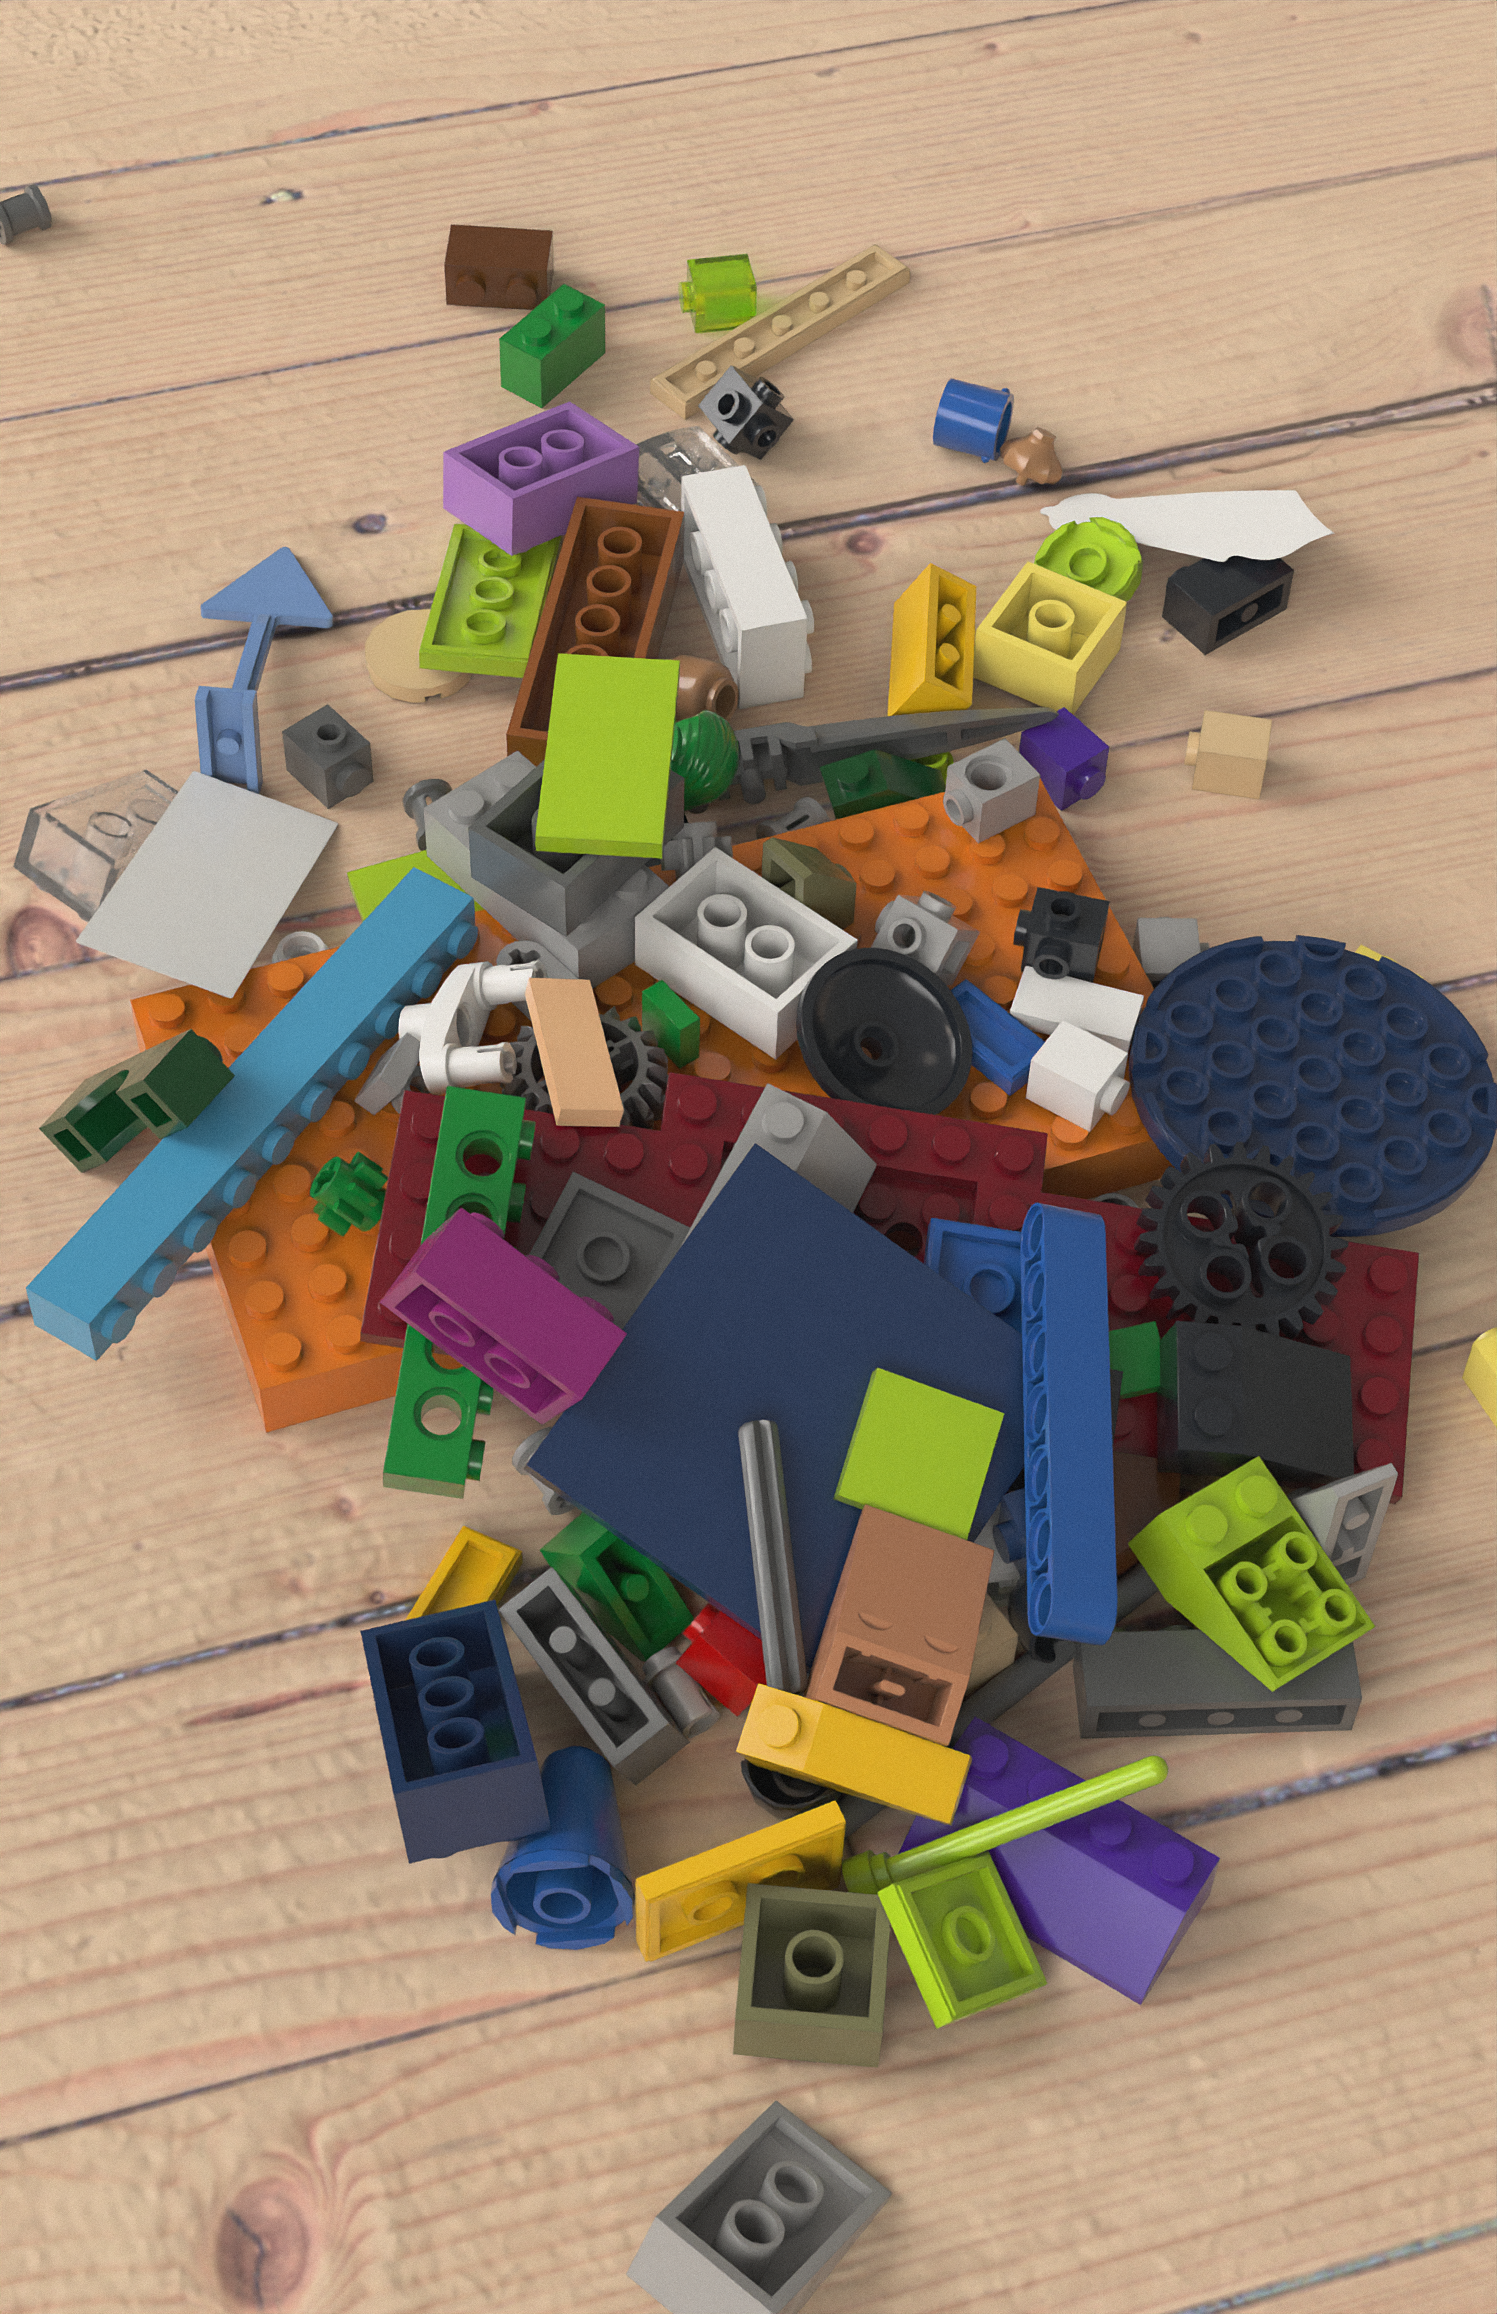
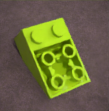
[1128,1456,1376,1692]

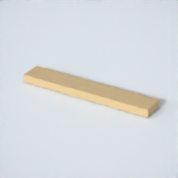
[650,244,910,420]

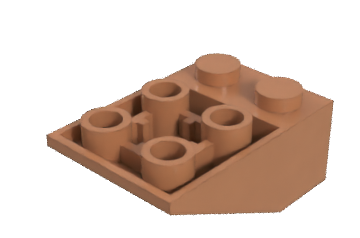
[802,1505,995,1746]

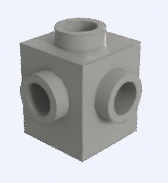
[871,891,980,985]

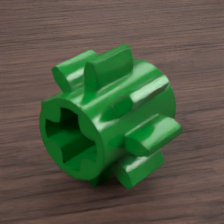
[310,1152,388,1236]

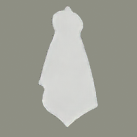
[1040,490,1334,562]

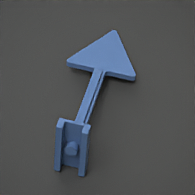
[195,547,333,794]

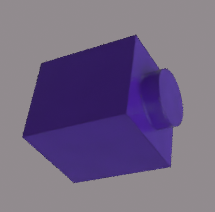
[1019,707,1109,811]

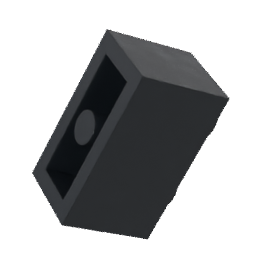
[1162,555,1294,655]

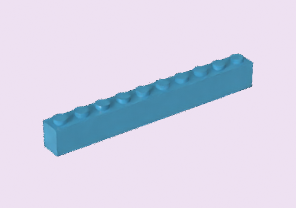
[26,867,478,1361]

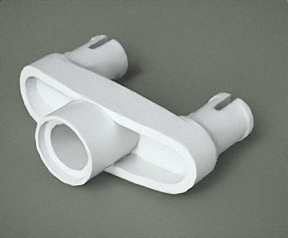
[398,960,548,1095]

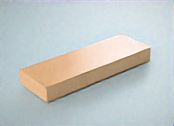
[525,978,624,1127]

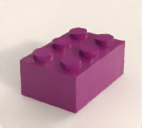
[380,1208,627,1425]

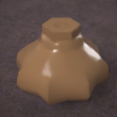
[1000,427,1062,486]

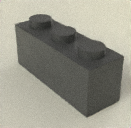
[498,1567,690,1785]

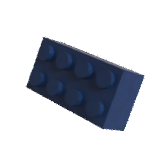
[360,1600,551,1864]

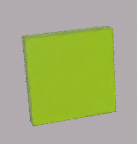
[833,1368,1005,1540]
[877,1851,1048,2029]

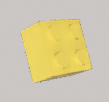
[973,561,1127,715]

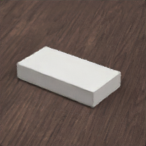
[1010,966,1144,1053]

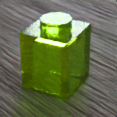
[678,254,757,334]

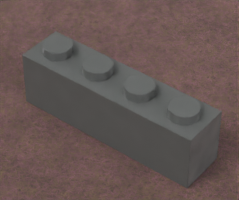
[1073,1625,1362,1739]

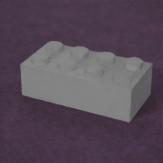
[424,751,669,989]

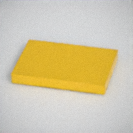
[636,1800,846,1962]

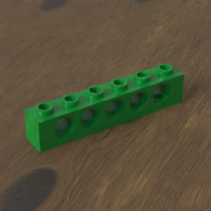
[383,1086,536,1499]

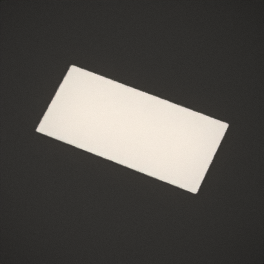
[76,771,338,998]

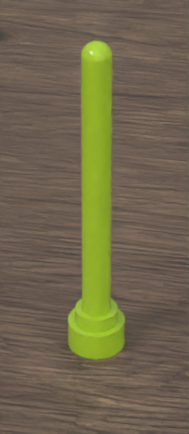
[842,1756,1168,1895]

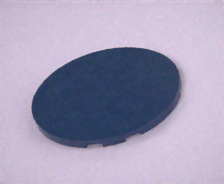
[1129,935,1497,1237]

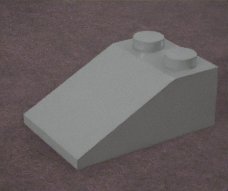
[626,2100,892,2314]

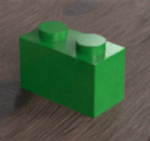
[499,284,606,408]

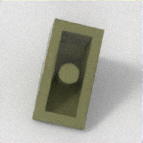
[762,837,857,930]

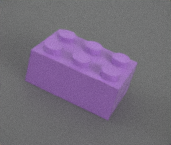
[443,401,639,556]

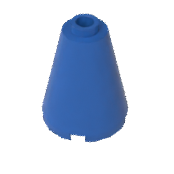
[491,1746,635,1950]

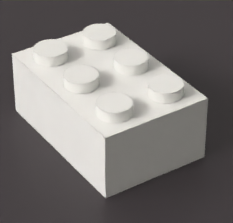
[635,847,857,1060]

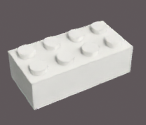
[681,465,814,710]

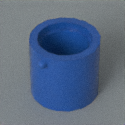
[933,378,1014,463]

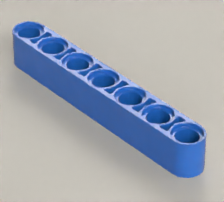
[1020,1202,1118,1646]

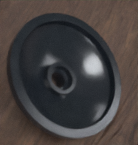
[796,948,972,1115]

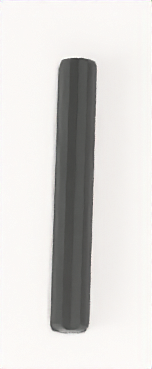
[738,1420,808,1694]

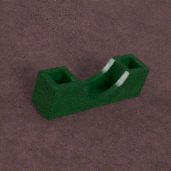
[39,1029,235,1173]

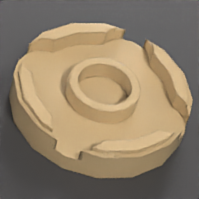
[365,609,473,703]

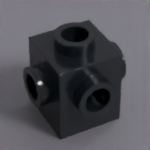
[698,365,794,460]
[1013,887,1110,983]

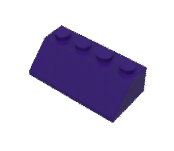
[898,1717,1220,2005]

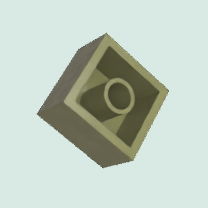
[733,1883,890,2068]

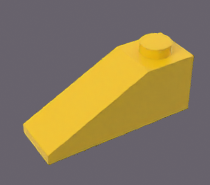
[736,1684,972,1826]

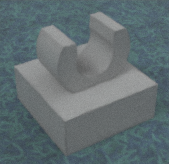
[354,1032,429,1115]

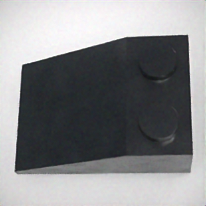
[1157,1321,1354,1484]

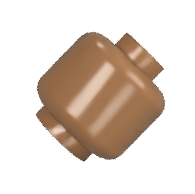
[671,654,739,722]

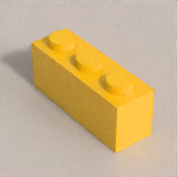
[887,563,977,716]

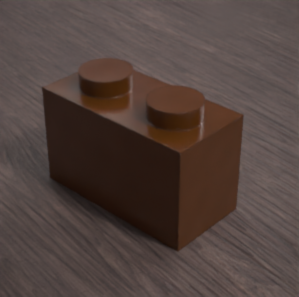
[444,224,554,310]

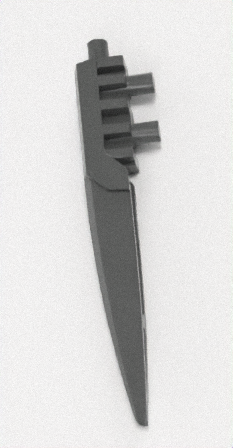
[688,707,1059,814]

